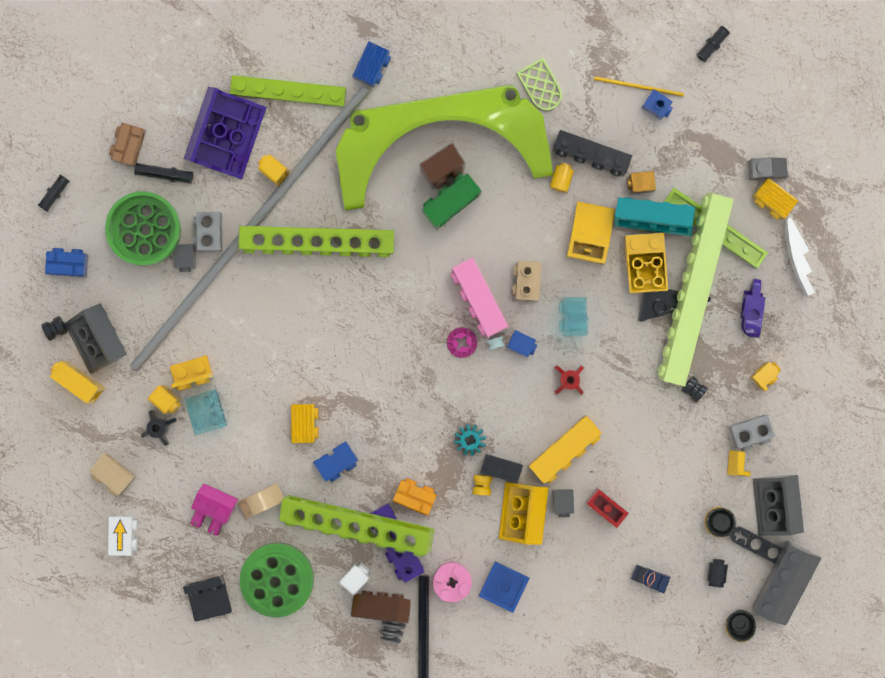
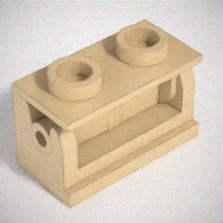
[89,453,136,496]

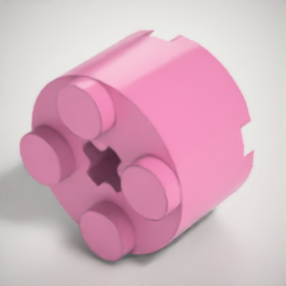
[433,561,472,602]

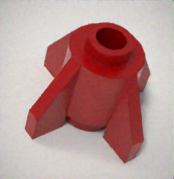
[554,365,584,395]

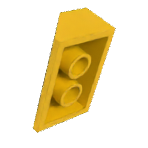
[499,482,549,545]

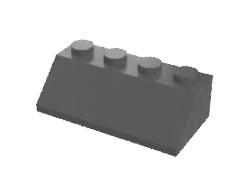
[751,541,822,625]

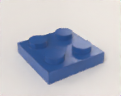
[478,561,530,613]

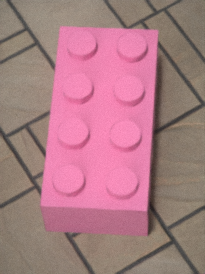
[451,258,509,338]

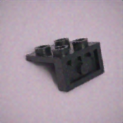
[183,575,232,622]

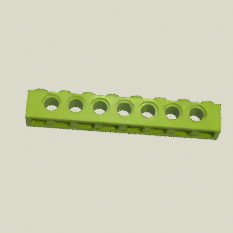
[239,226,394,257]
[279,495,435,557]

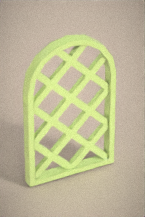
[517,58,562,111]

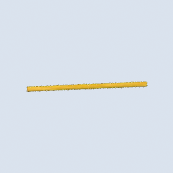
[594,76,684,97]

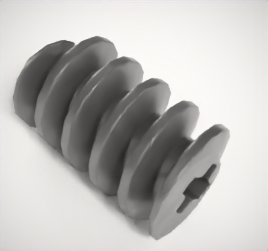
[379,606,411,644]

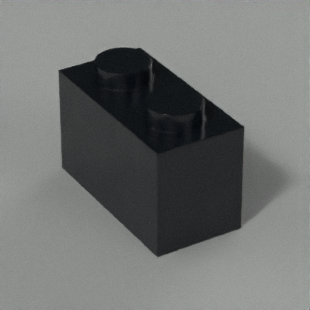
[480,453,523,484]

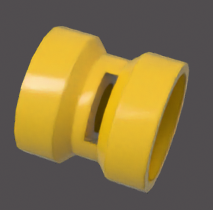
[472,475,492,496]

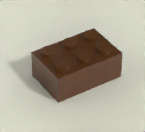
[419,143,465,190]

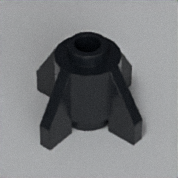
[141,410,177,446]

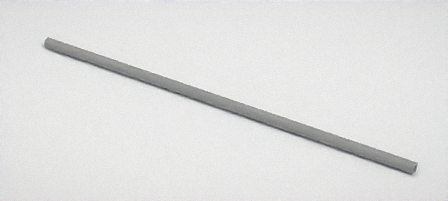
[130,86,369,371]

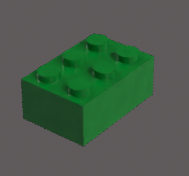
[422,173,482,230]

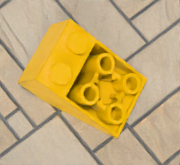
[566,201,615,265]
[623,233,668,293]

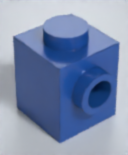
[642,89,673,120]

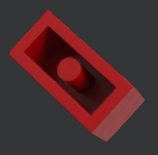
[585,488,629,528]

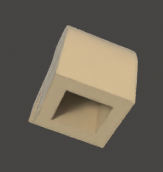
[238,483,284,519]

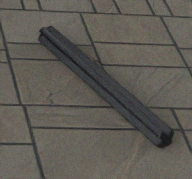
[418,575,429,678]

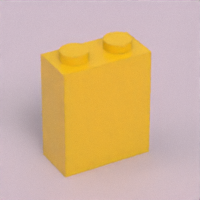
[49,361,105,404]

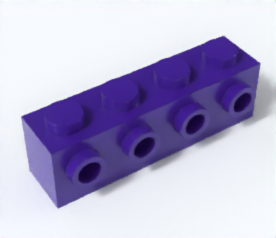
[369,503,425,583]

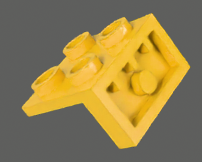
[170,355,214,391]

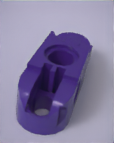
[740,279,766,338]

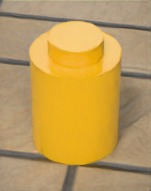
[550,163,574,193]

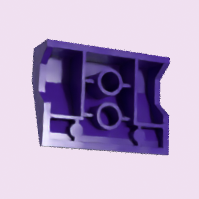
[183,87,267,179]

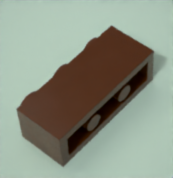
[351,590,411,623]

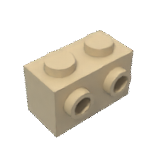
[512,261,542,301]

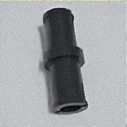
[696,26,730,62]
[37,174,70,212]

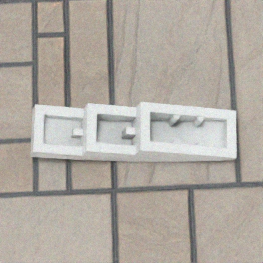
[784,218,815,296]

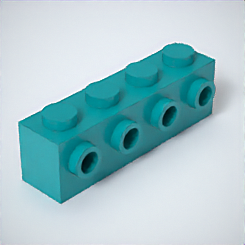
[615,197,695,236]

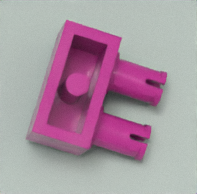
[190,484,238,536]

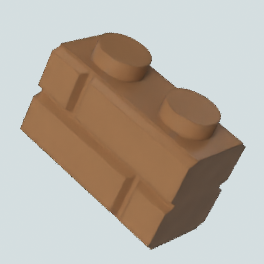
[109,123,146,167]

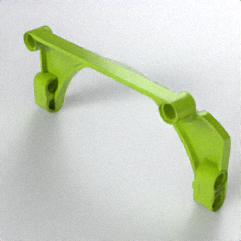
[335,84,553,211]

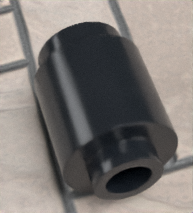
[707,559,728,588]

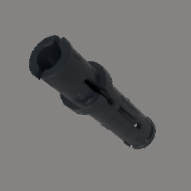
[134,163,193,184]

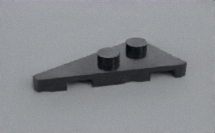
[638,289,711,322]

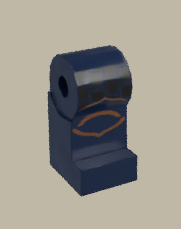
[631,564,671,593]

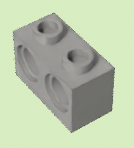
[193,212,222,252]
[728,415,775,451]

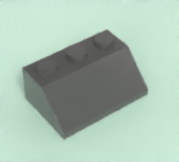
[64,303,127,374]
[753,475,804,536]

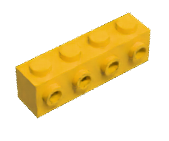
[528,415,602,484]

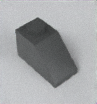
[748,157,788,180]

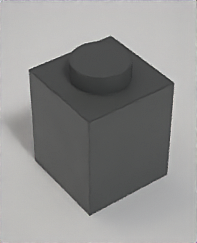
[174,244,196,272]
[553,489,574,517]

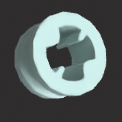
[486,336,505,350]

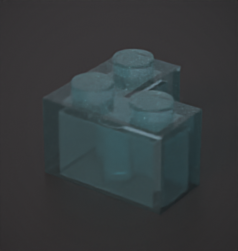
[559,297,588,336]

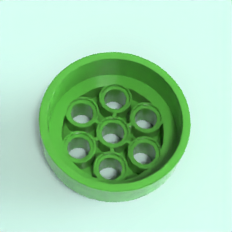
[105,191,182,266]
[240,542,314,617]

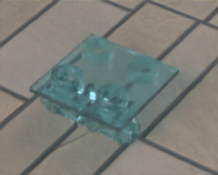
[184,389,228,435]

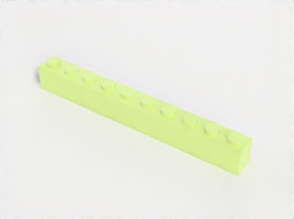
[658,193,734,386]

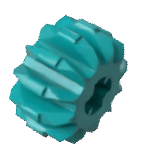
[454,424,486,456]

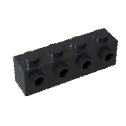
[552,130,633,177]

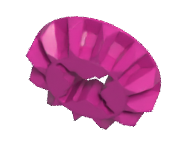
[447,327,477,358]

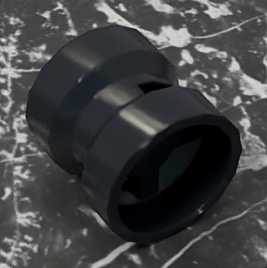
[41,316,68,341]
[681,376,708,403]

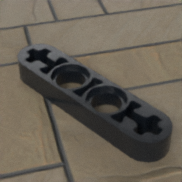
[730,526,783,564]

